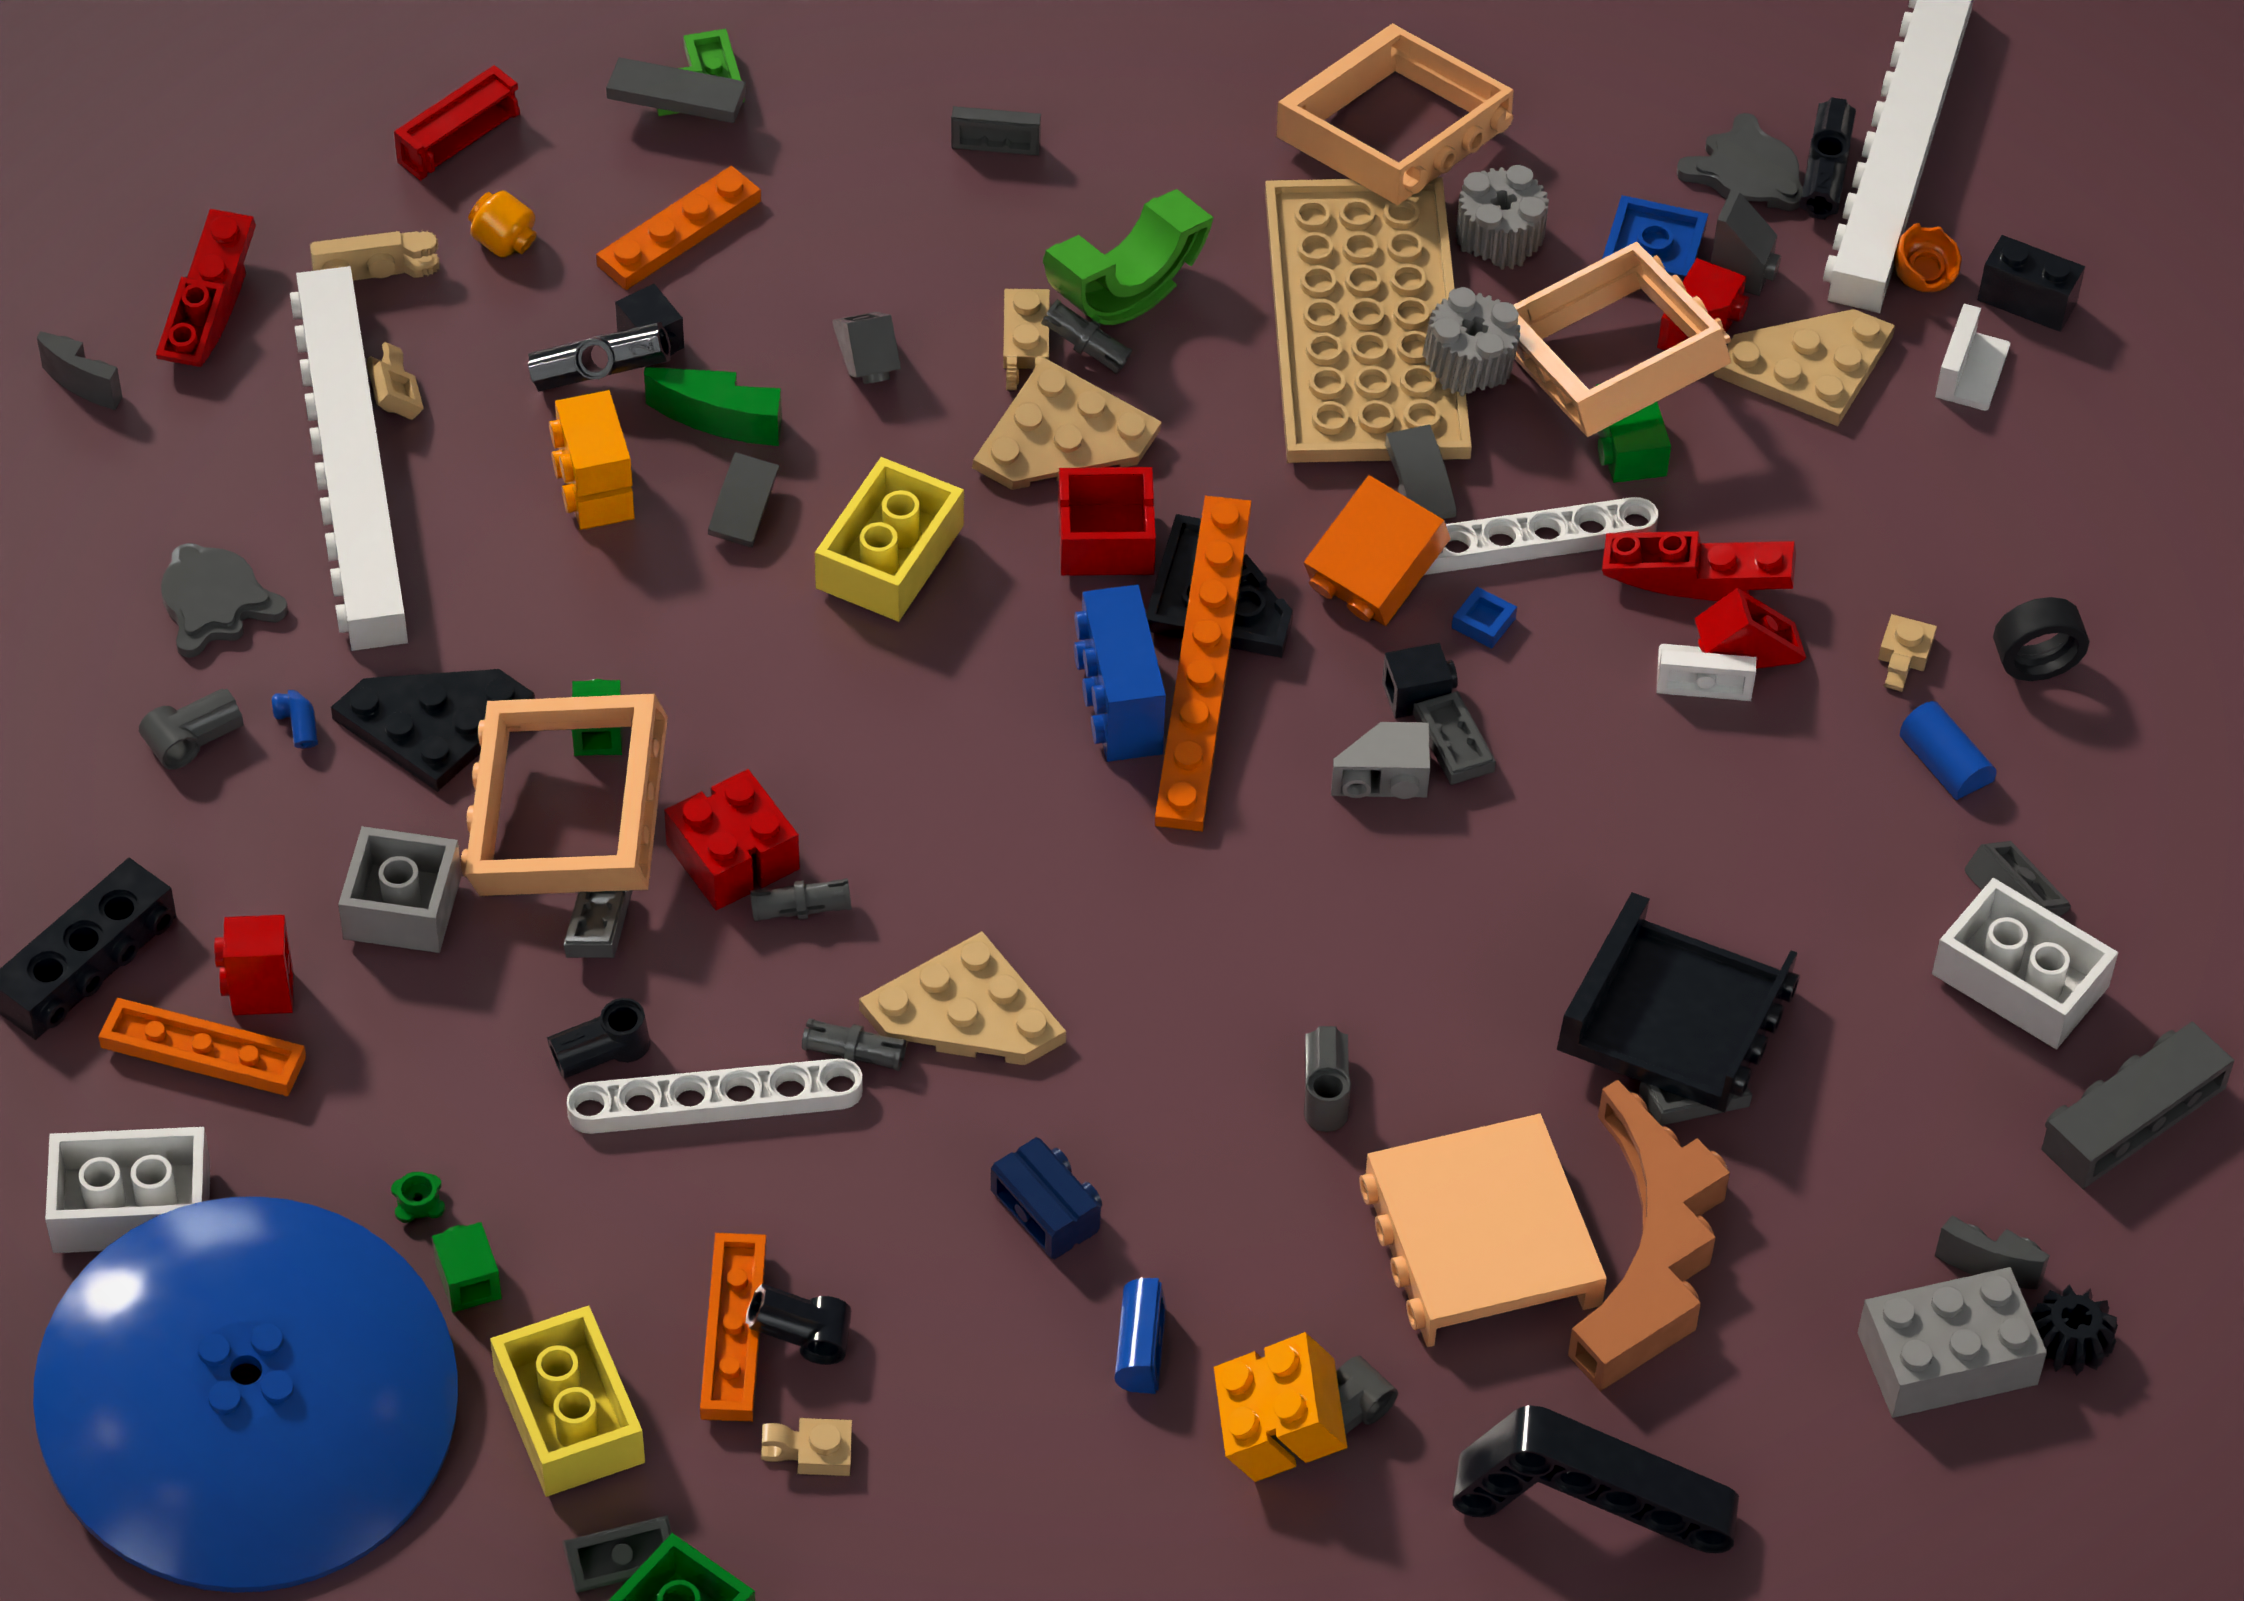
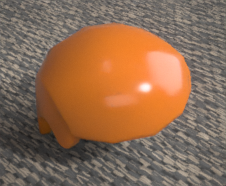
[1894,223,1962,292]

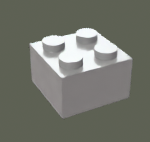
[338,826,462,953]

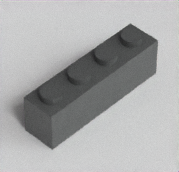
[2041,1021,2234,1189]

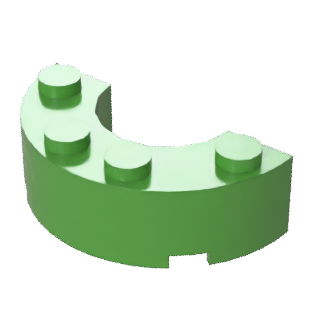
[1043,189,1214,325]

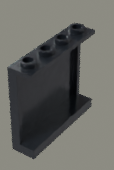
[1557,892,1800,1113]

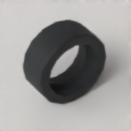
[1993,597,2090,681]

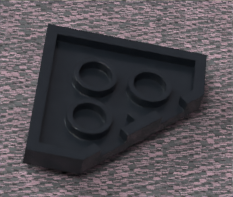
[1146,514,1293,658]
[331,669,535,792]

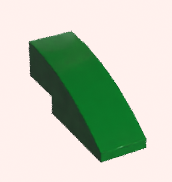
[644,367,782,446]

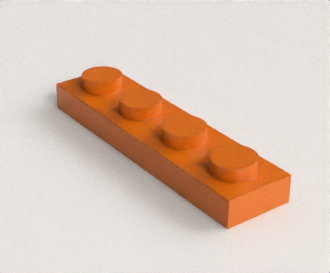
[596,165,761,290]
[98,997,306,1096]
[700,1233,767,1422]

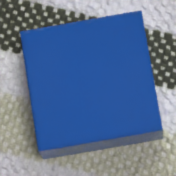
[1452,587,1517,649]

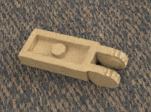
[310,231,439,281]
[1003,289,1050,390]

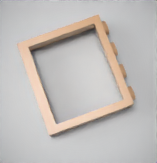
[1276,23,1514,206]
[1514,242,1731,437]
[461,694,668,896]

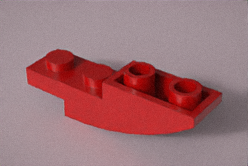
[155,209,256,367]
[1602,531,1796,601]

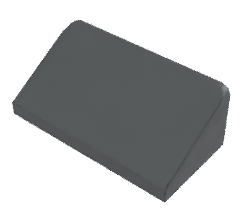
[1965,841,2071,916]
[562,1515,672,1593]

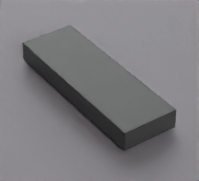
[606,57,746,123]

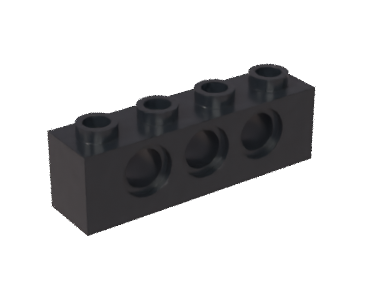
[0,857,177,1040]

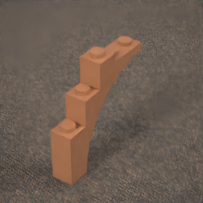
[1568,1080,1730,1391]

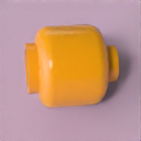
[468,190,537,258]

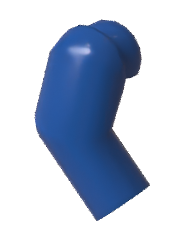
[271,690,318,749]

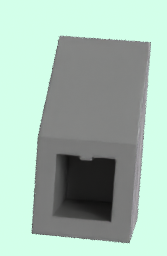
[1331,722,1430,799]

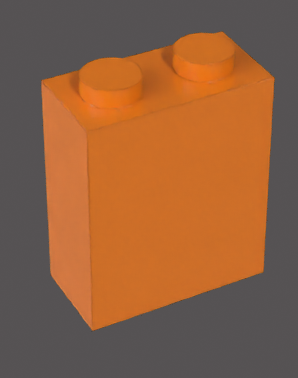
[1303,475,1451,626]

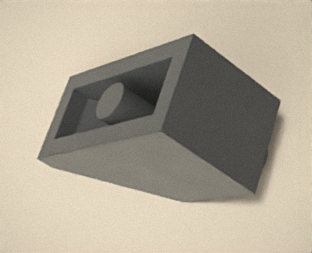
[1711,189,1781,296]
[832,312,901,384]

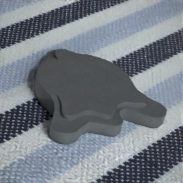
[1676,113,1803,211]
[161,543,288,658]

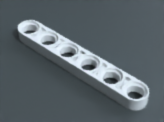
[1424,497,1658,575]
[566,1058,863,1134]

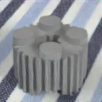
[1456,165,1549,270]
[1422,287,1520,396]

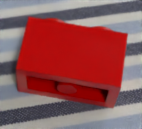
[214,915,294,1016]

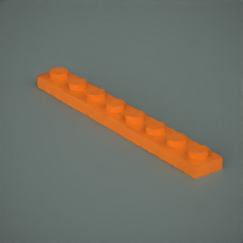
[1155,495,1251,832]

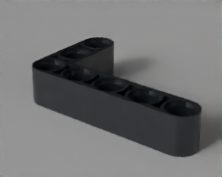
[1452,1405,1739,1554]

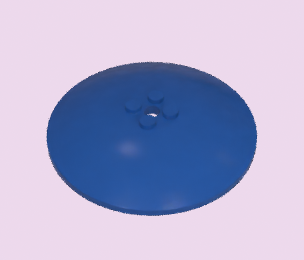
[33,1197,458,1593]

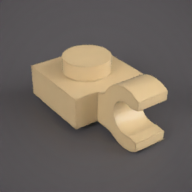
[367,342,424,420]
[1878,614,1937,692]
[761,1418,852,1476]

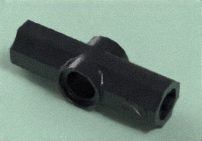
[1800,97,1856,220]
[528,322,671,392]

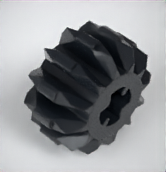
[2031,1284,2118,1376]

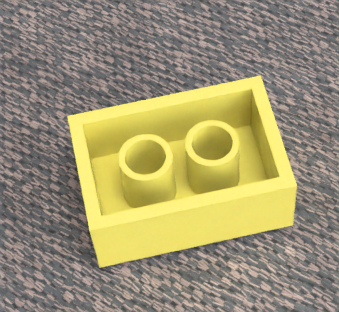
[815,457,964,622]
[490,1305,645,1497]

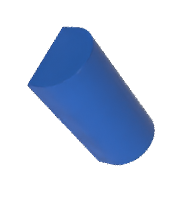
[1899,701,1997,800]
[1114,1278,1166,1394]

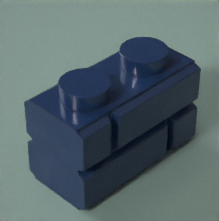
[990,1137,1102,1260]

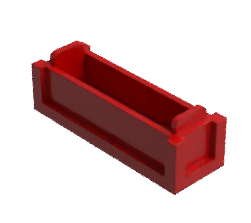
[394,65,520,181]

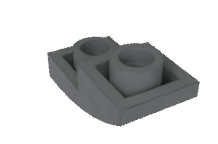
[37,331,122,410]
[1385,424,1457,519]
[708,452,779,548]
[1935,1215,2050,1290]

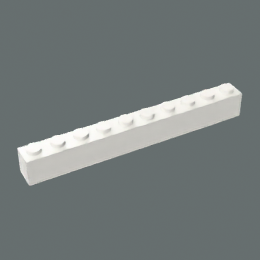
[1823,0,1974,313]
[290,266,408,651]

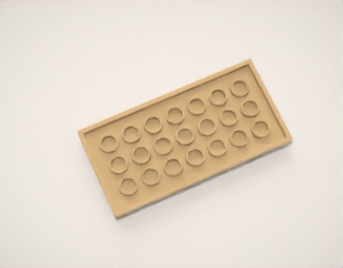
[1265,177,1472,463]

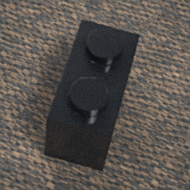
[1977,235,2085,332]

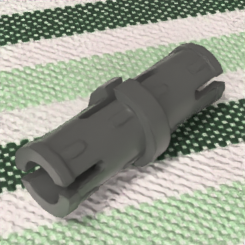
[1041,299,1133,375]
[750,878,852,922]
[802,1018,907,1071]

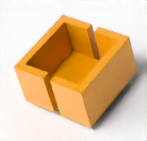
[549,390,635,530]
[1214,1332,1347,1482]

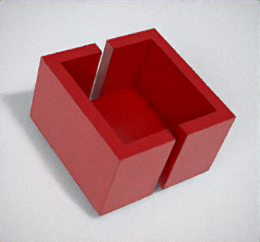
[1058,467,1156,576]
[664,769,800,911]

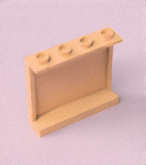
[1359,1113,1607,1347]

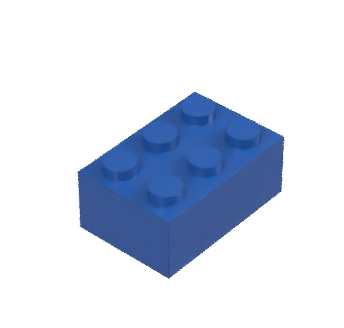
[1074,584,1166,762]

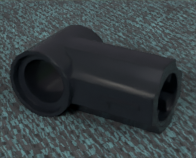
[547,998,650,1079]
[745,1284,852,1365]

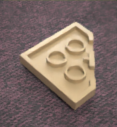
[1714,309,1895,426]
[972,357,1162,490]
[859,931,1066,1065]

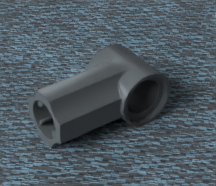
[139,688,244,770]
[1304,1026,1351,1132]
[1336,1355,1398,1435]

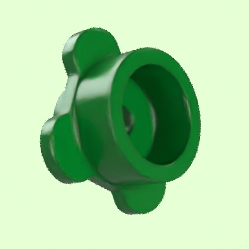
[391,1172,445,1223]

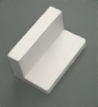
[1935,304,2010,411]
[1656,644,1757,701]

